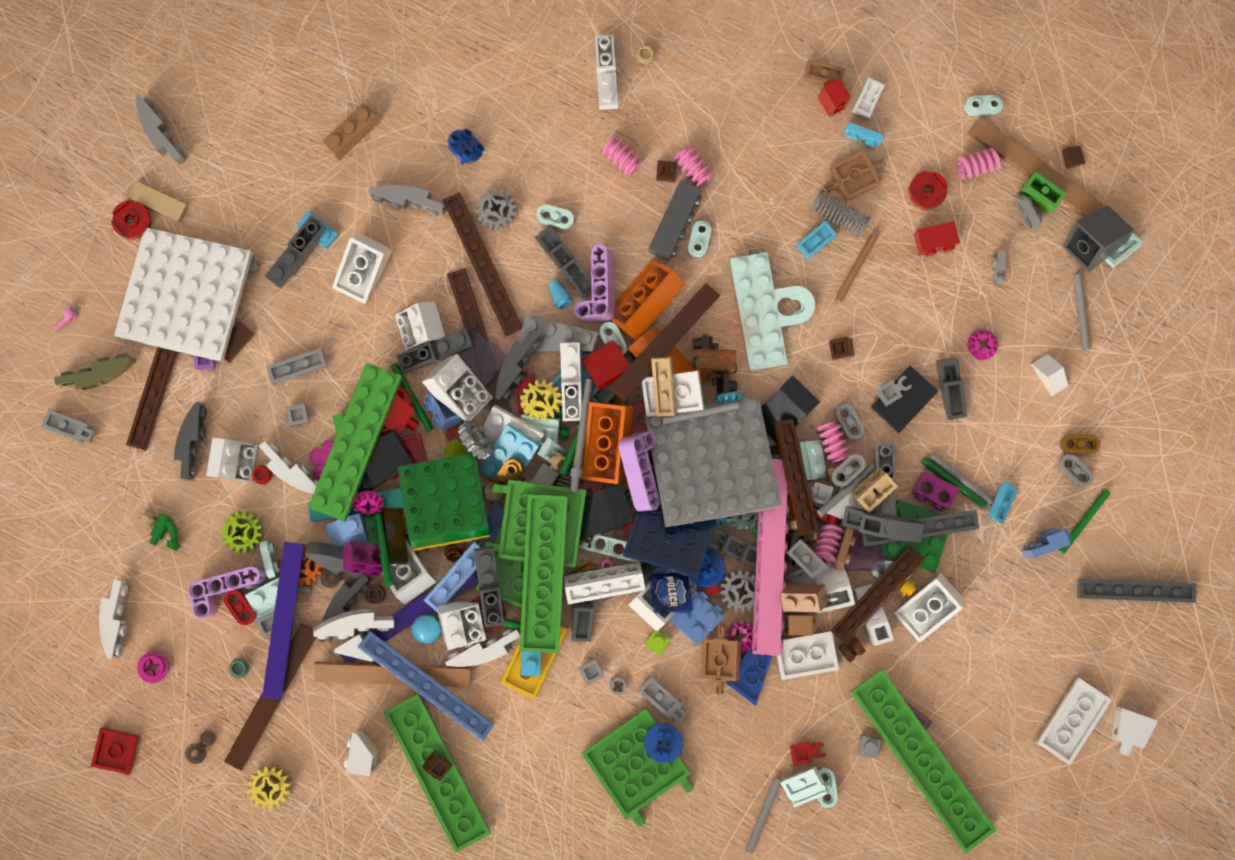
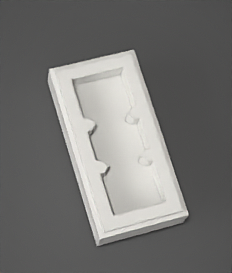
[852,77,885,120]

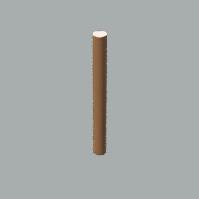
[835,233,878,302]

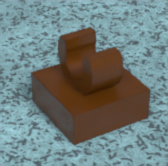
[656,161,676,182]

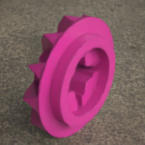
[967,329,999,360]
[352,491,384,516]
[726,621,753,653]
[137,652,169,683]

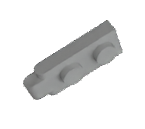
[41,409,96,443]
[638,676,687,723]

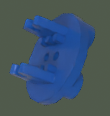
[447,129,485,165]
[690,550,726,588]
[644,723,683,763]

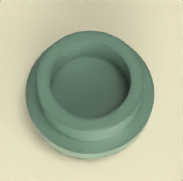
[229,658,249,678]

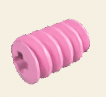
[602,134,644,176]
[674,147,714,188]
[958,148,1001,180]
[817,421,851,464]
[814,523,845,566]

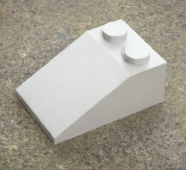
[332,233,392,304]
[382,537,436,605]
[629,571,698,631]
[893,572,966,643]

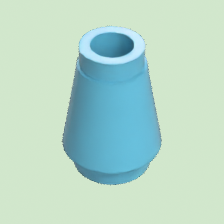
[549,280,572,309]

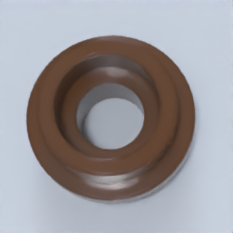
[444,545,464,562]

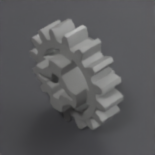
[476,188,517,231]
[458,420,494,460]
[719,570,755,612]

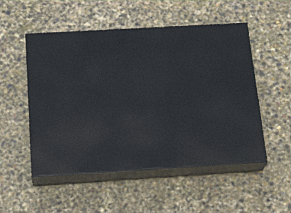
[871,366,938,433]

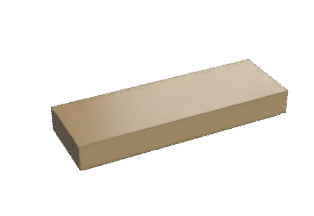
[127,181,188,223]
[651,357,676,417]

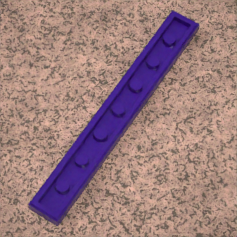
[262,541,305,699]
[340,573,478,662]

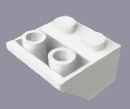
[395,301,445,351]
[206,438,258,483]
[437,602,486,650]
[344,729,379,776]

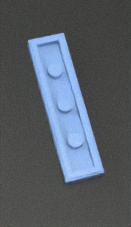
[424,541,482,613]

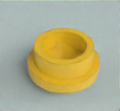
[899,579,917,597]

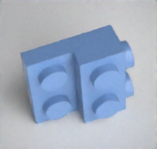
[424,391,478,431]
[1021,528,1071,558]
[670,590,724,645]

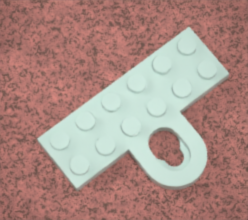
[729,252,815,371]

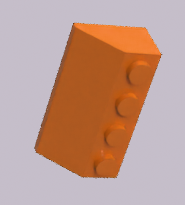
[609,259,686,341]
[628,326,707,386]
[581,402,633,484]

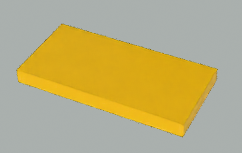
[500,625,568,699]

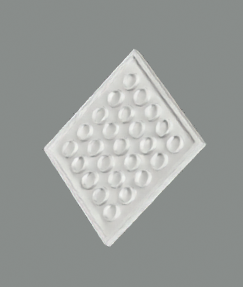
[114,228,253,362]

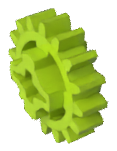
[220,511,264,553]

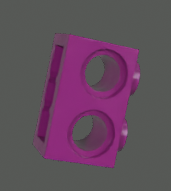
[911,471,960,511]
[342,541,383,576]

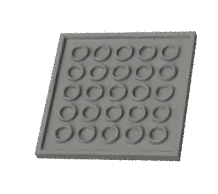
[645,396,782,527]

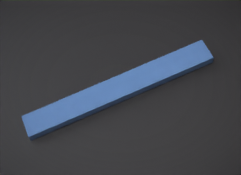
[357,631,494,741]

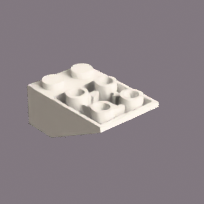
[422,354,493,421]
[814,549,855,614]

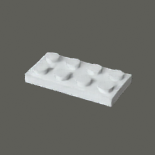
[1035,677,1112,765]

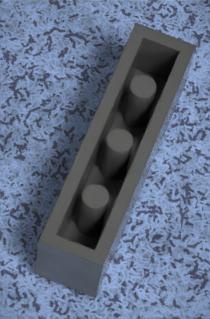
[648,180,702,261]

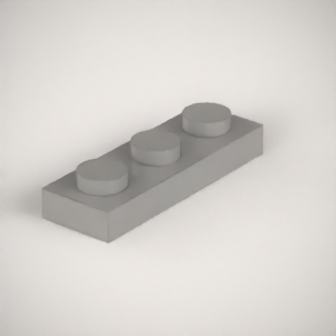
[266,348,328,385]

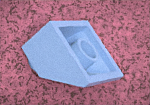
[325,514,369,547]

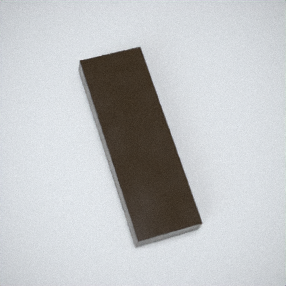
[381,508,409,564]

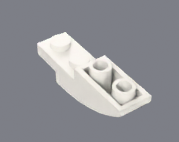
[595,35,618,110]
[560,342,582,421]
[259,441,319,494]
[99,579,128,660]
[313,608,394,639]
[445,628,520,667]

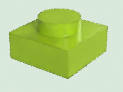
[644,630,671,655]

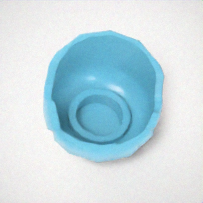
[411,614,442,644]

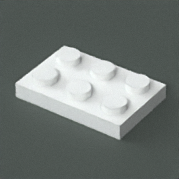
[641,370,705,417]
[483,405,545,465]
[777,631,839,680]

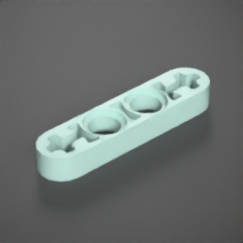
[578,535,640,562]

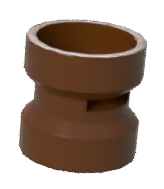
[364,584,386,604]
[839,636,866,663]

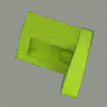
[443,439,471,458]

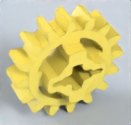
[520,380,562,422]
[247,766,291,810]

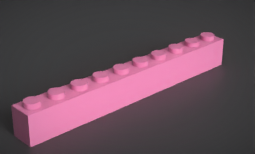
[752,459,789,656]

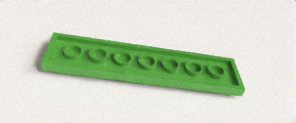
[308,363,403,522]
[519,494,567,653]
[383,694,491,853]

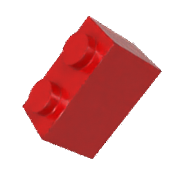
[818,78,851,117]
[914,221,960,257]

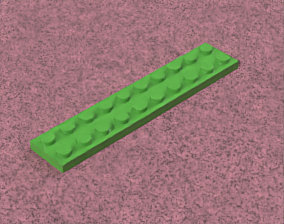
[849,669,996,854]

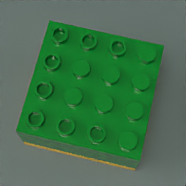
[398,453,490,551]

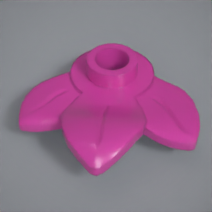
[309,440,334,477]

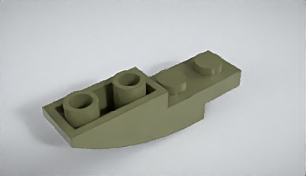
[54,354,136,391]

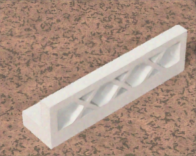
[564,562,645,604]

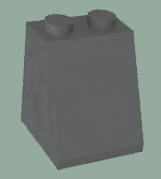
[1063,205,1134,272]

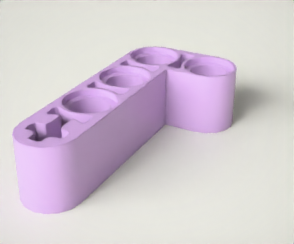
[574,244,615,323]
[619,431,660,512]
[189,566,267,618]

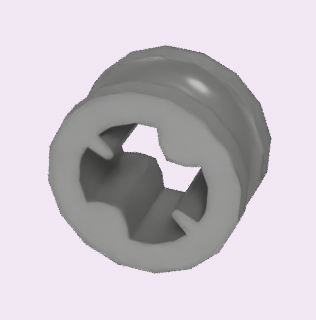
[609,677,627,695]

